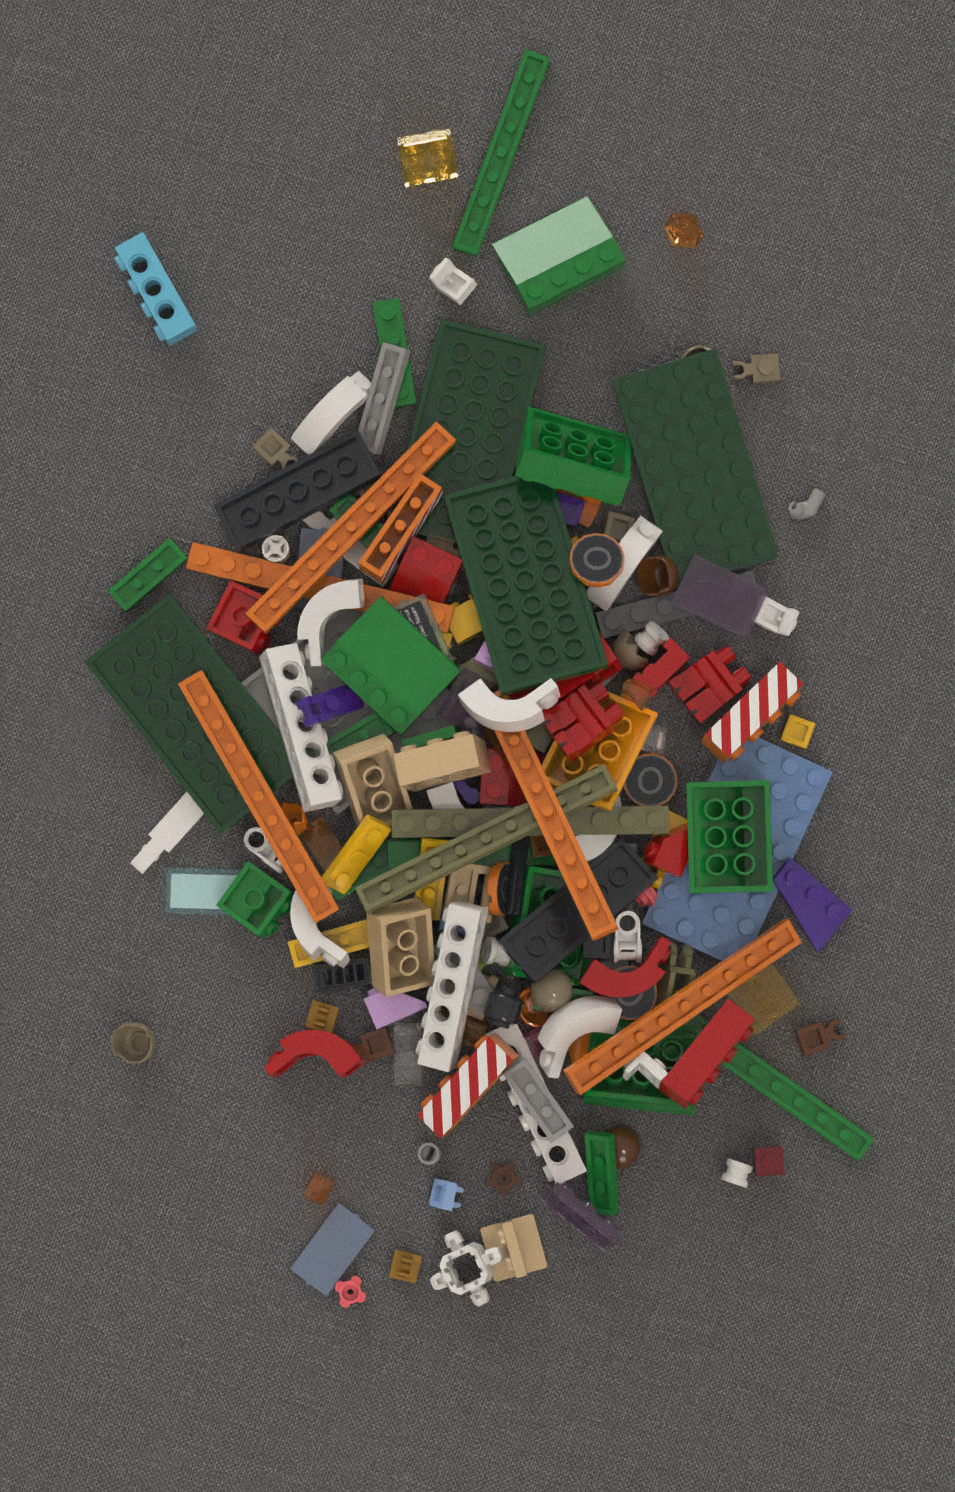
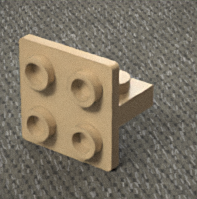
[480,1214,547,1282]

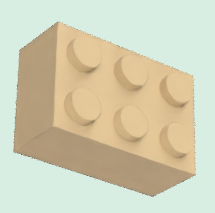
[393,731,492,792]
[332,733,413,827]
[367,897,435,997]

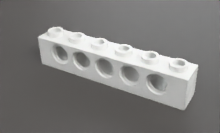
[259,643,343,813]
[416,900,489,1072]
[485,1024,587,1185]

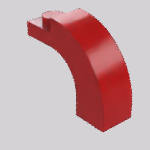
[578,936,671,998]
[264,1030,366,1079]

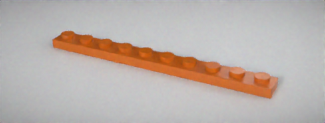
[245,422,456,634]
[186,542,455,634]
[178,670,340,923]
[493,691,619,941]
[563,918,802,1095]

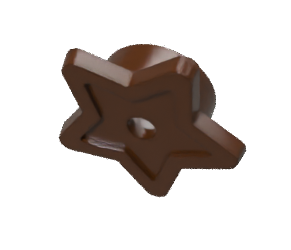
[486,1161,522,1197]

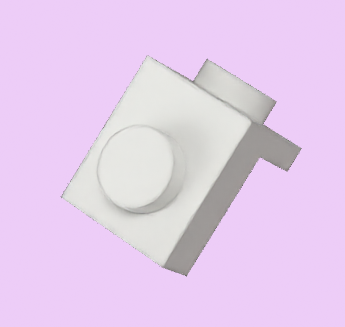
[429,258,477,305]
[750,596,799,636]
[623,1052,668,1088]

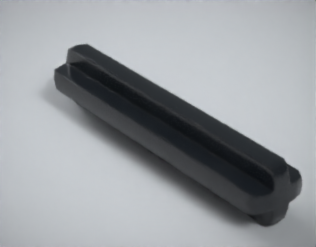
[505,836,529,916]

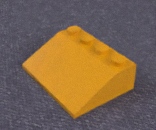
[542,692,658,811]

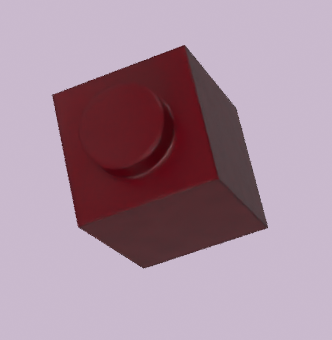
[752,1146,785,1177]

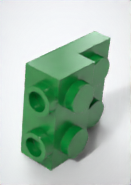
[216,861,294,940]

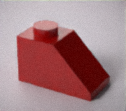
[643,823,689,877]

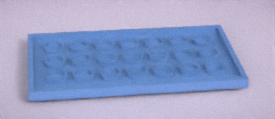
[641,738,833,961]

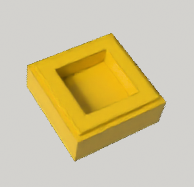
[780,714,816,750]

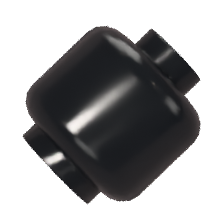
[484,987,524,1029]

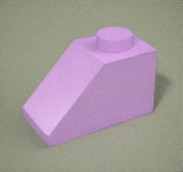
[364,988,428,1029]

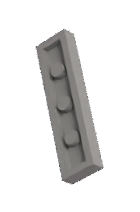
[358,342,411,455]

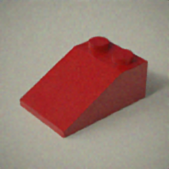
[389,536,463,604]
[478,749,547,808]

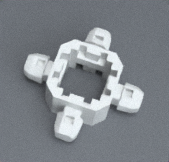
[430,1230,504,1307]

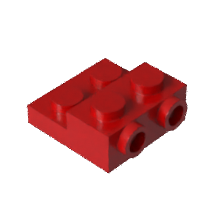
[206,580,283,655]

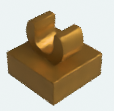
[305,1000,340,1033]
[389,1249,422,1283]

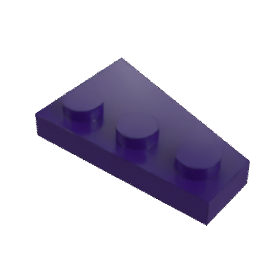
[773,857,852,952]

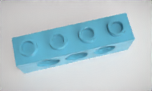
[114,232,198,346]

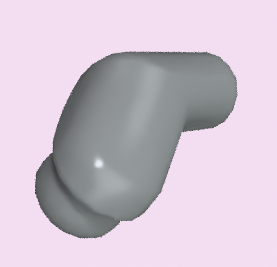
[788,488,826,520]

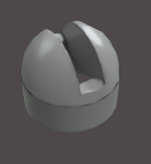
[418,1142,441,1165]

